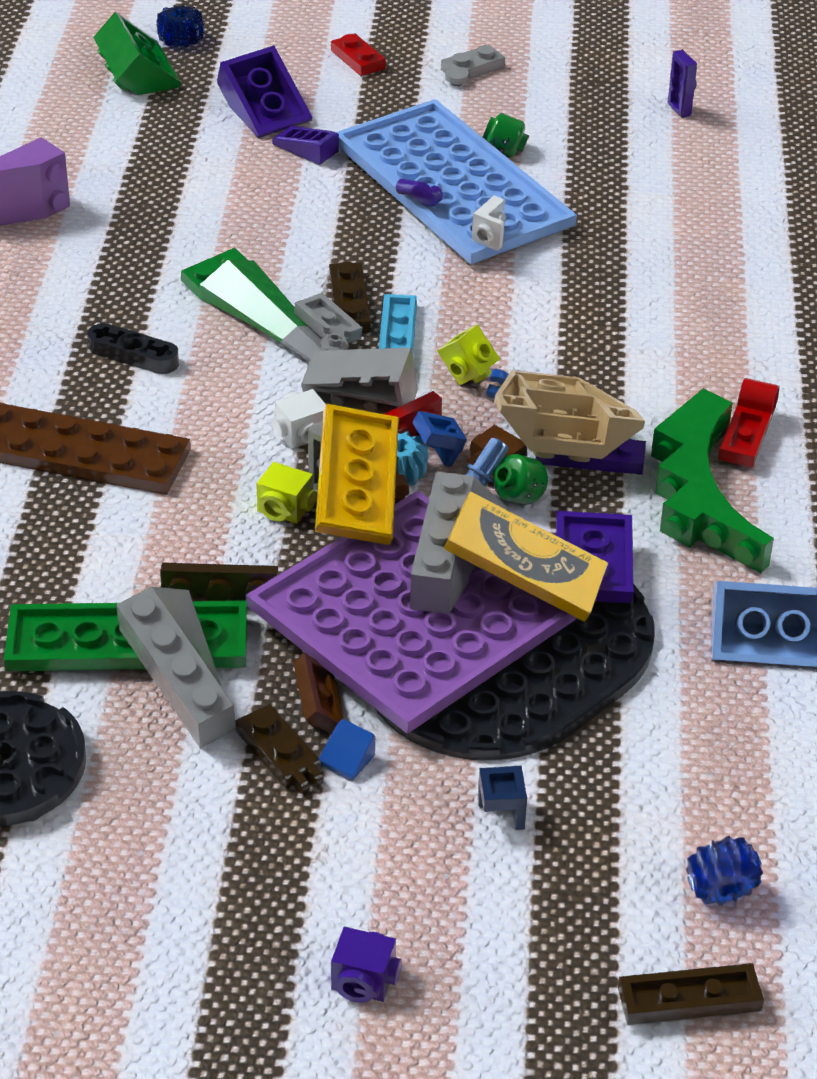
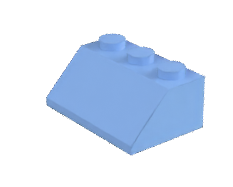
[711,581,817,667]

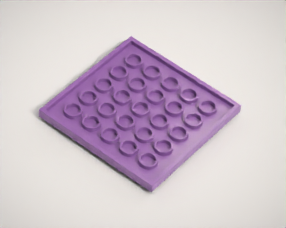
[246,491,577,734]

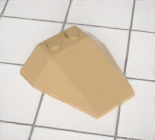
[494,370,645,462]

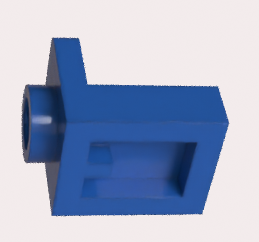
[412,411,467,466]

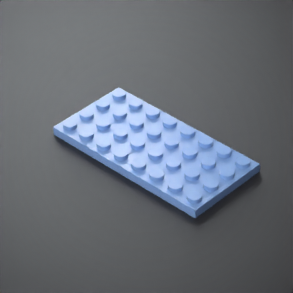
[337,99,577,264]

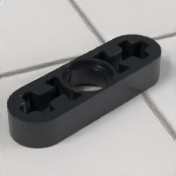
[87,323,179,374]

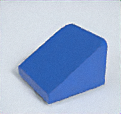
[319,719,376,781]

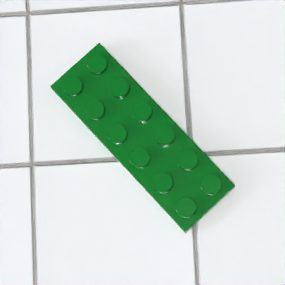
[4,601,247,671]

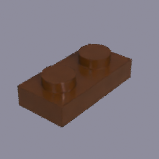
[293,653,344,735]

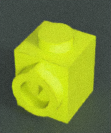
[256,462,317,524]

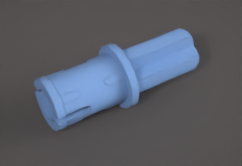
[466,438,509,486]

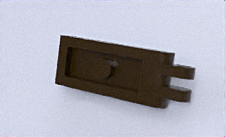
[235,704,324,794]

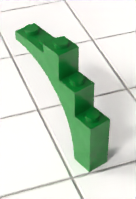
[651,388,774,573]

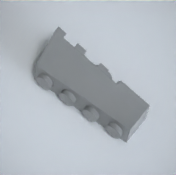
[410,472,510,614]
[116,587,236,749]

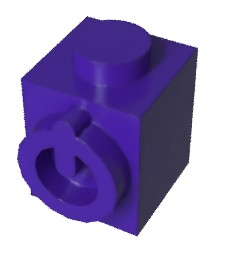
[331,926,402,1003]

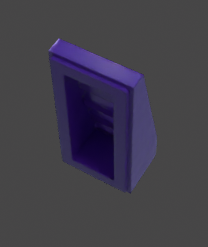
[272,126,339,165]

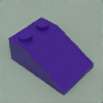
[217,45,313,138]

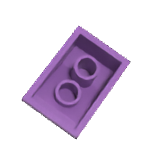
[0,137,70,226]

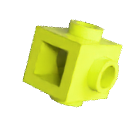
[437,324,500,385]

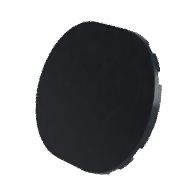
[376,584,655,760]

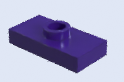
[667,49,697,118]

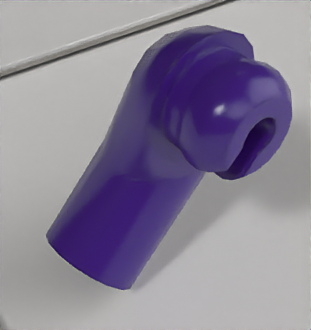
[396,178,443,207]

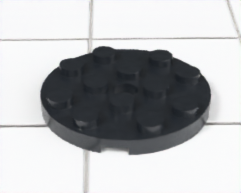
[0,691,86,827]

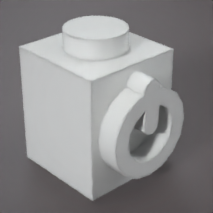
[272,389,326,449]

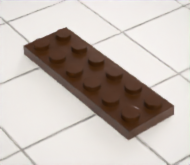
[0,402,191,495]

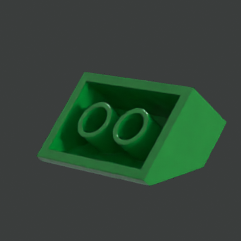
[93,12,182,95]

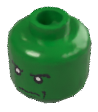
[483,113,529,158]
[493,454,548,505]

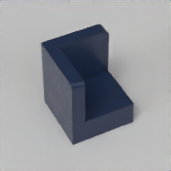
[477,765,527,830]

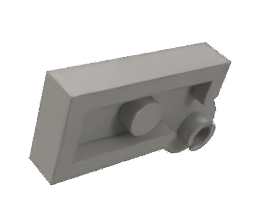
[441,45,505,86]
[294,293,363,351]

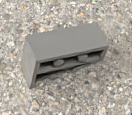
[301,348,418,414]

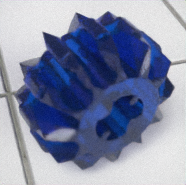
[156,4,205,48]
[686,836,763,906]

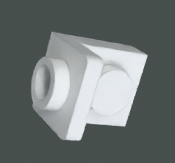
[472,195,506,251]

